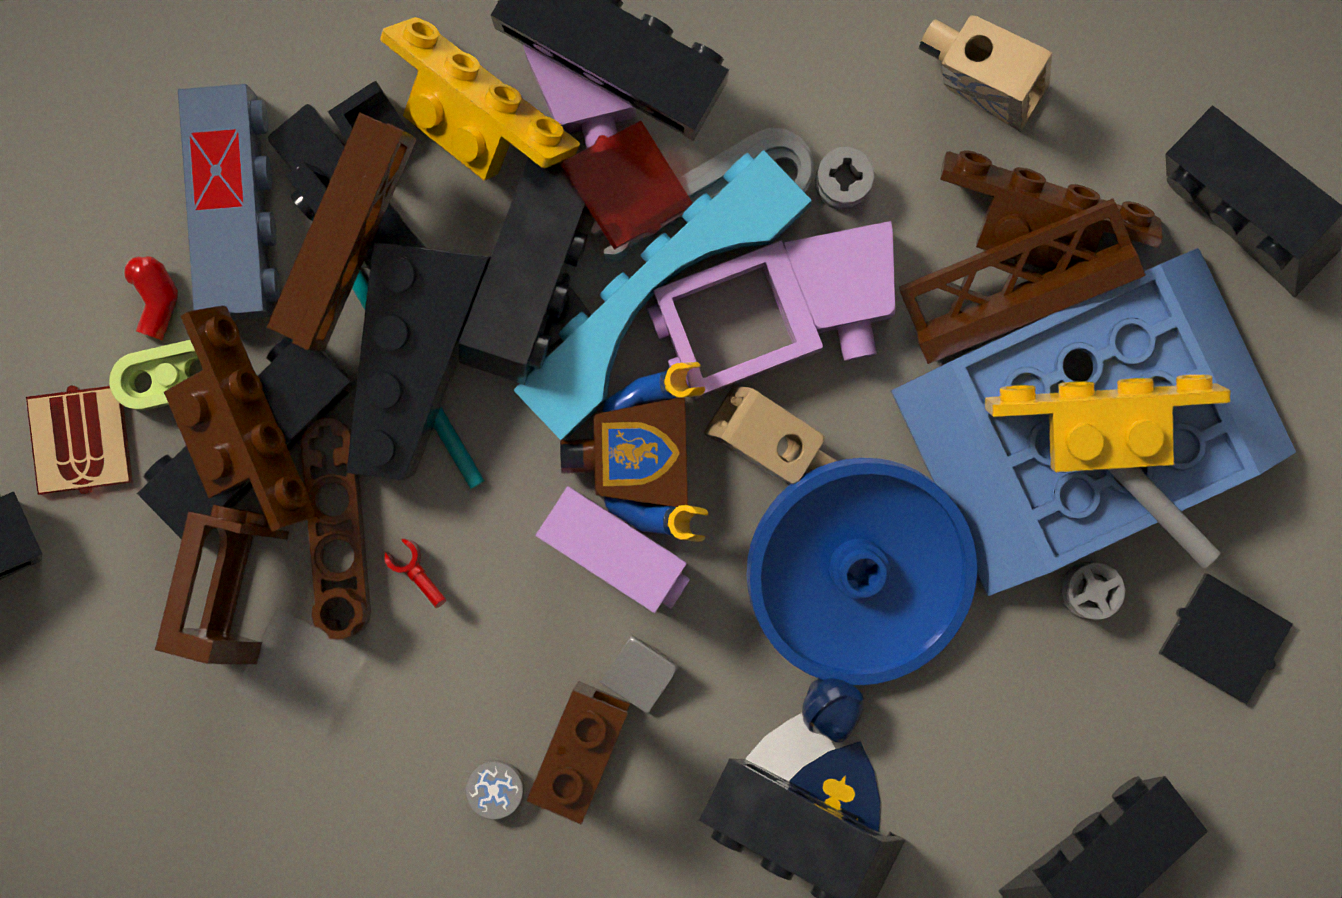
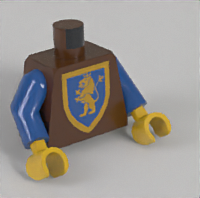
[560,362,708,542]

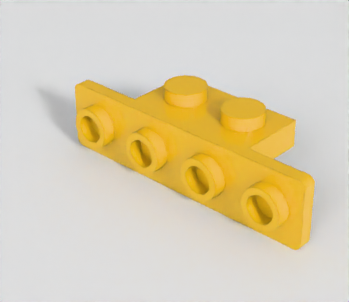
[380,17,580,180]
[985,374,1231,472]

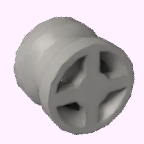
[815,146,874,210]
[1060,562,1125,620]

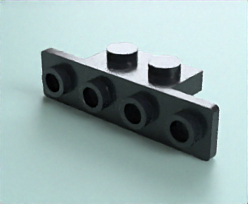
[268,104,426,269]

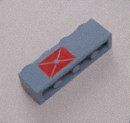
[178,84,281,320]

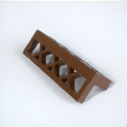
[267,113,417,352]
[899,198,1146,364]

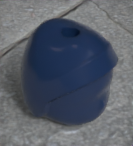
[802,678,864,743]

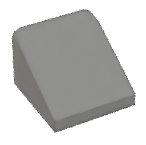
[601,635,679,714]

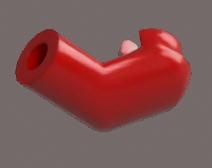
[124,256,178,341]

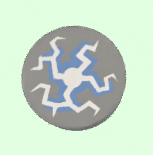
[466,760,524,819]

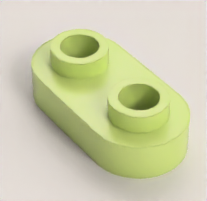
[109,340,199,410]

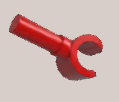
[385,539,447,608]

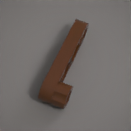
[301,417,371,640]

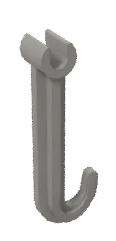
[591,128,814,262]

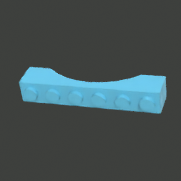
[513,150,812,440]

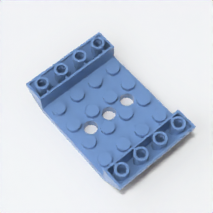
[891,248,1296,596]

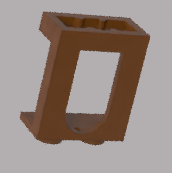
[155,504,289,664]
[526,681,631,825]

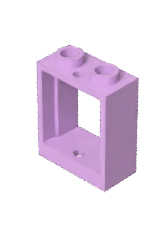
[647,240,823,400]
[535,486,690,613]

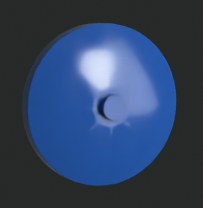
[746,458,977,685]

